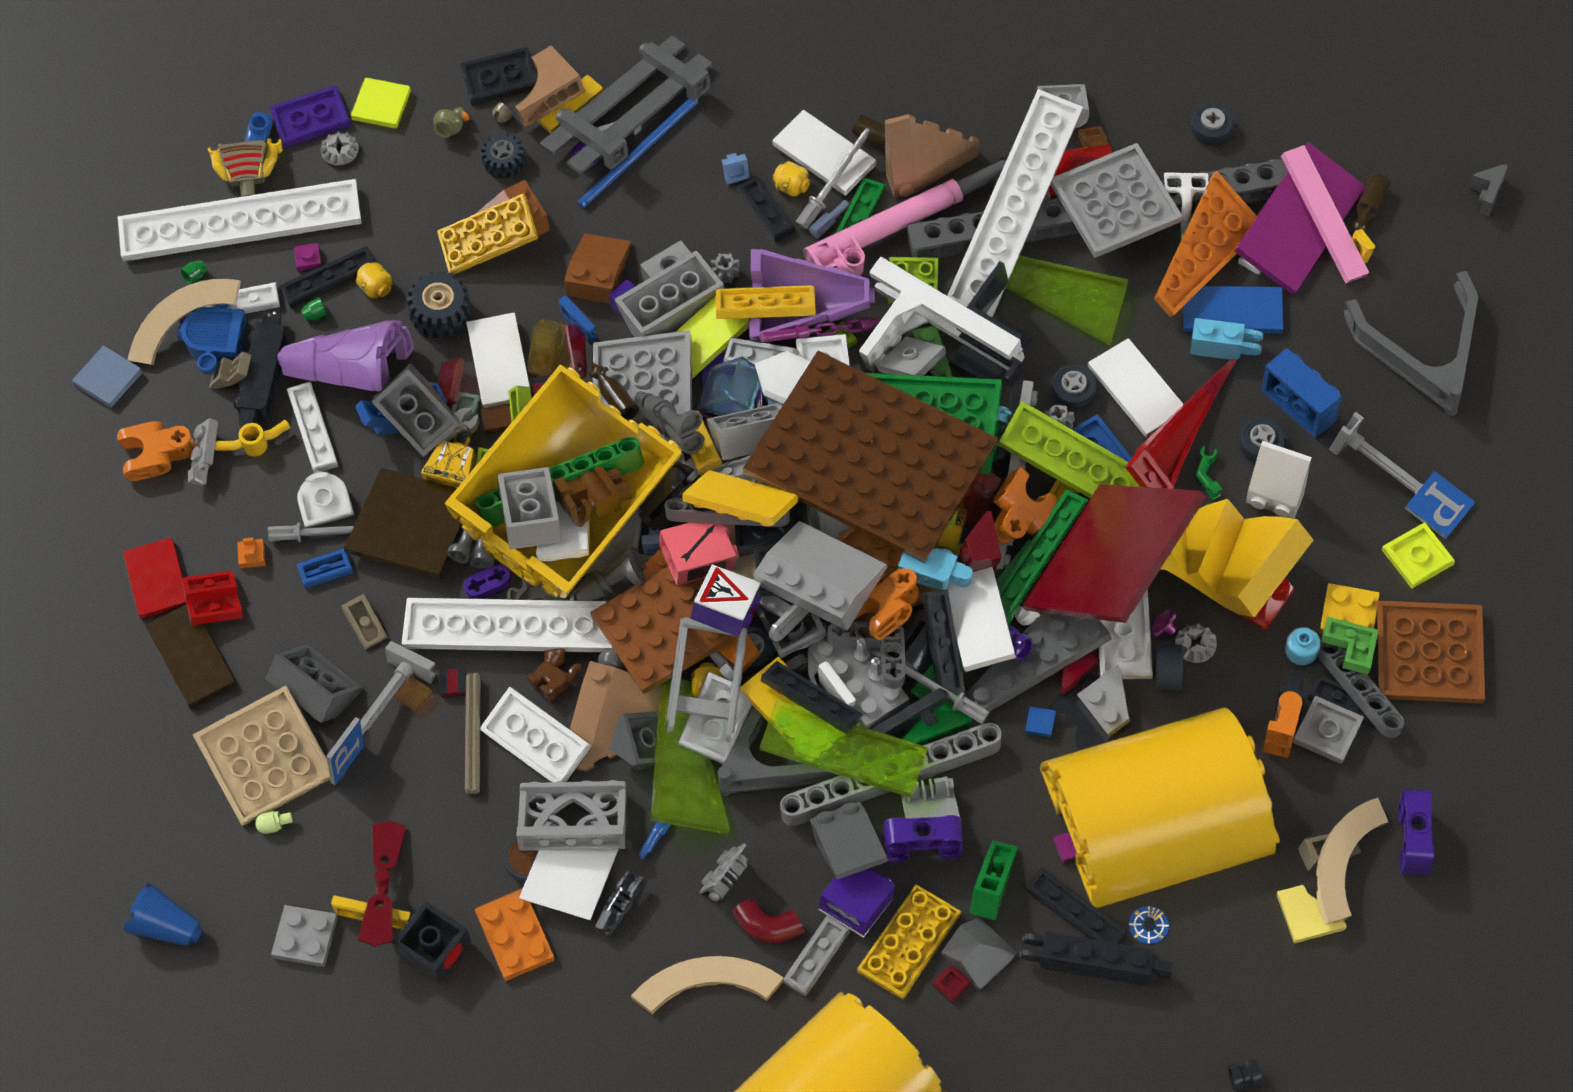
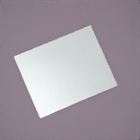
[519,824,618,920]

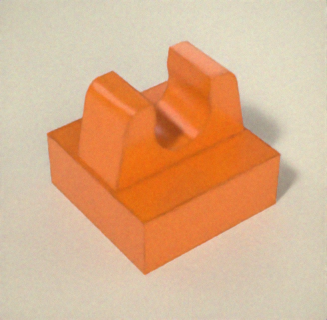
[238,537,266,569]

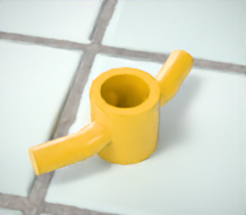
[215,420,291,457]

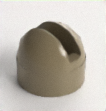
[492,102,513,123]

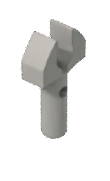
[442,408,479,442]
[709,651,743,682]

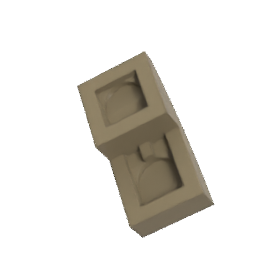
[209,352,251,389]

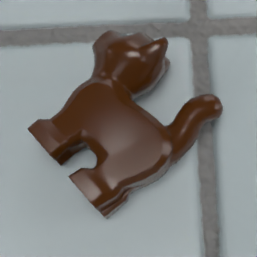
[527,648,582,703]

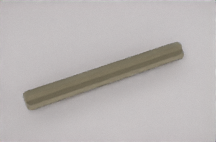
[465,673,481,794]

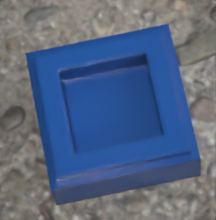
[1025,707,1056,738]

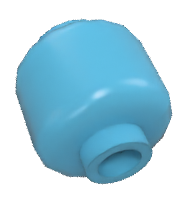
[1285,627,1320,665]

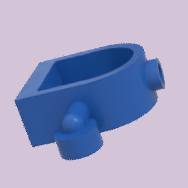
[177,304,248,375]

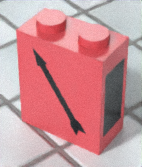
[659,522,739,586]

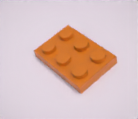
[474,888,555,982]

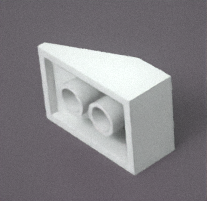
[1246,441,1312,519]

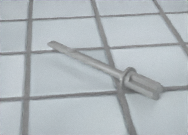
[795,128,869,230]
[268,522,354,542]
[871,648,989,724]

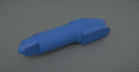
[639,816,672,859]

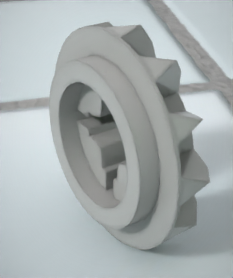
[320,131,359,165]
[1175,623,1217,663]

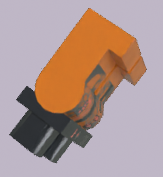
[1263,676,1307,758]

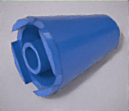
[123,883,203,946]

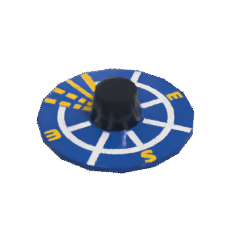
[1129,906,1169,944]

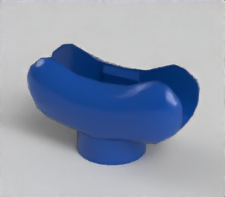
[245,112,273,144]

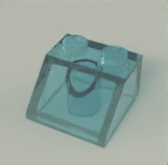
[697,356,761,416]

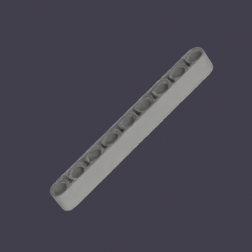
[780,723,1002,826]

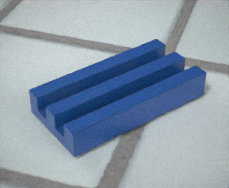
[559,295,598,344]
[297,548,353,589]

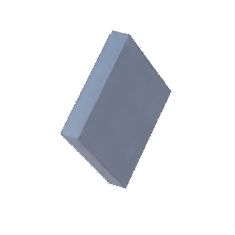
[72,345,142,408]

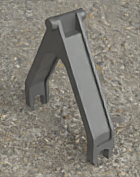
[1344,271,1478,416]
[718,653,882,796]

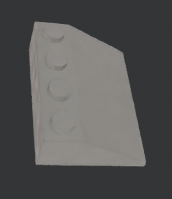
[754,521,888,631]

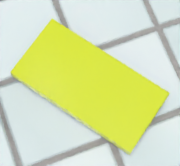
[676,295,750,379]

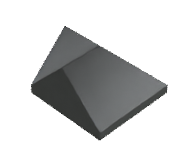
[609,711,673,772]
[941,917,1018,991]

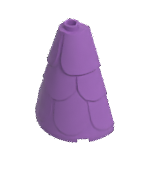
[749,249,875,342]
[278,320,414,391]

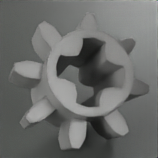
[711,253,740,283]
[1045,405,1074,430]

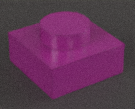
[294,243,322,272]

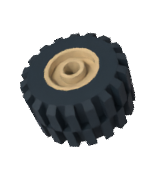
[407,271,470,339]

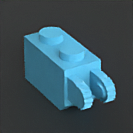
[1190,318,1263,360]
[898,548,973,590]

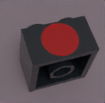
[392,901,471,983]

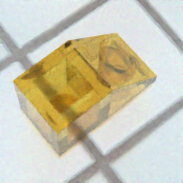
[526,319,566,376]

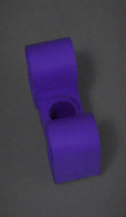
[1398,790,1434,875]
[884,815,963,862]

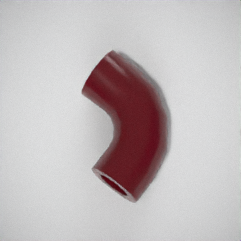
[732,898,805,944]

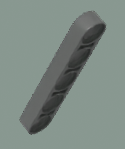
[665,498,790,527]
[1318,641,1404,738]

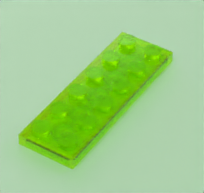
[760,700,928,798]

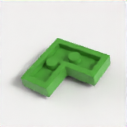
[1321,617,1378,675]

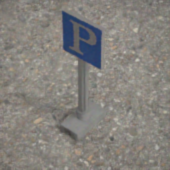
[1329,412,1475,539]
[326,641,436,785]

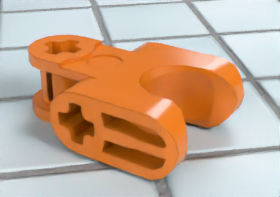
[117,421,195,481]
[993,466,1058,544]
[855,568,919,640]

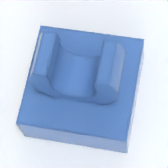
[722,153,750,184]
[642,528,660,556]

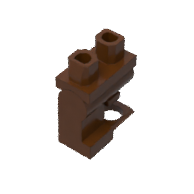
[553,466,632,527]

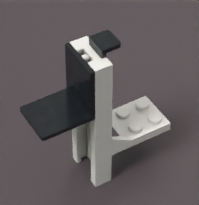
[859,256,1027,387]

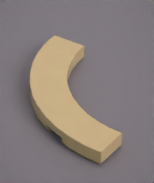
[128,279,241,365]
[1316,798,1388,925]
[631,956,784,1015]

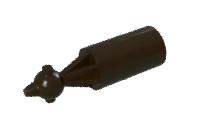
[852,114,885,149]
[1352,173,1390,235]
[589,363,639,421]

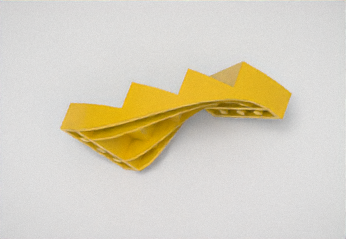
[1161,499,1314,617]

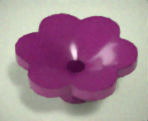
[1150,609,1176,636]

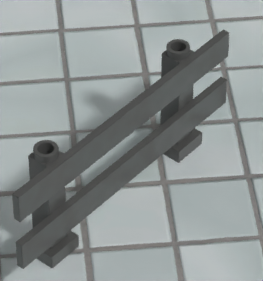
[540,36,713,174]

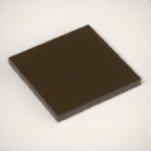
[344,468,462,579]

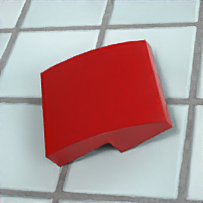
[182,571,242,626]

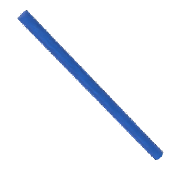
[577,99,698,209]

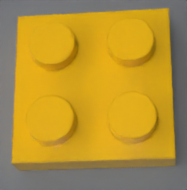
[1319,583,1380,634]

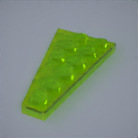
[1005,256,1128,346]
[651,678,730,834]

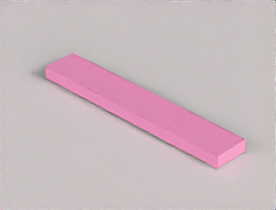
[1281,145,1369,283]

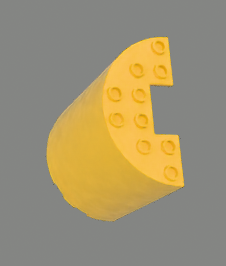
[445,364,682,598]
[1040,707,1279,908]
[734,992,946,1092]

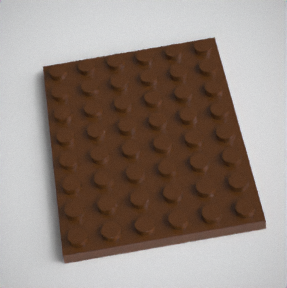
[743,350,998,564]

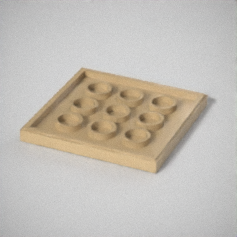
[193,686,330,827]

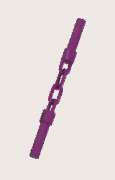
[760,317,883,343]

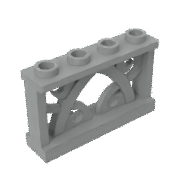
[516,780,627,851]

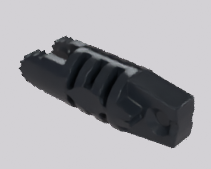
[595,871,647,937]

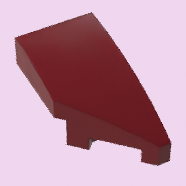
[1059,652,1100,694]

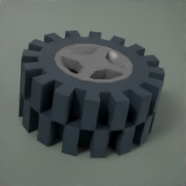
[481,132,526,178]

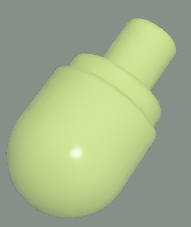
[255,811,293,834]

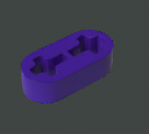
[464,565,511,599]

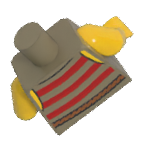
[208,138,282,197]

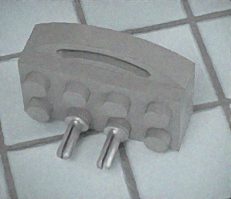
[808,632,910,736]

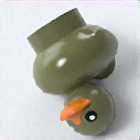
[433,107,469,138]

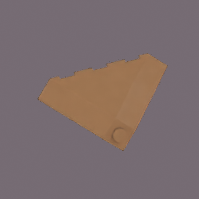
[885,114,979,198]
[570,661,690,772]

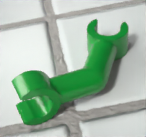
[1196,446,1222,500]

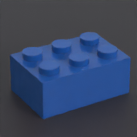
[1261,348,1342,439]

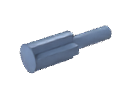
[809,200,849,239]

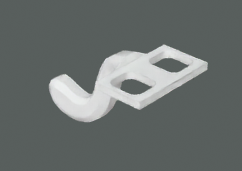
[1164,173,1209,240]

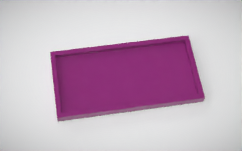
[1234,142,1365,295]

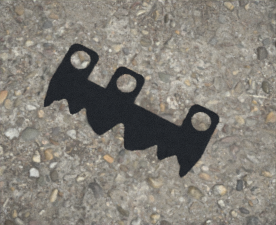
[1048,673,1135,751]

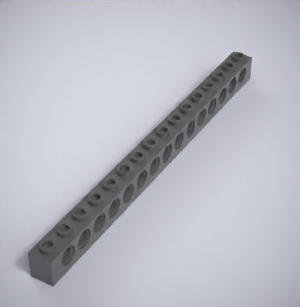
[907,159,1288,258]

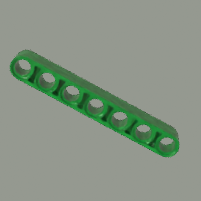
[475,437,644,527]

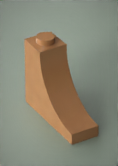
[515,46,585,127]

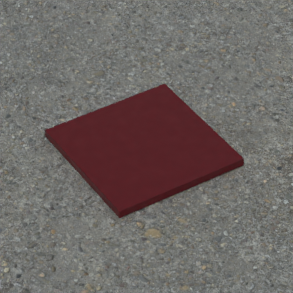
[1020,484,1206,623]

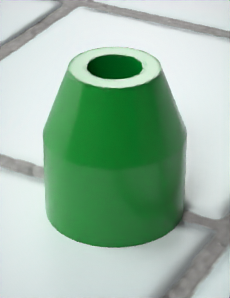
[180,260,207,285]
[301,297,328,321]

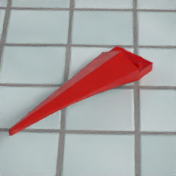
[1125,359,1236,489]

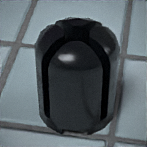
[639,462,701,531]
[887,609,932,682]

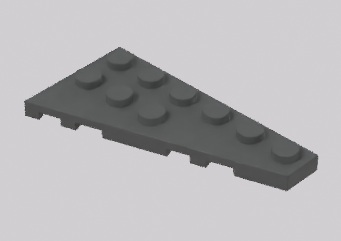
[965,613,1112,712]

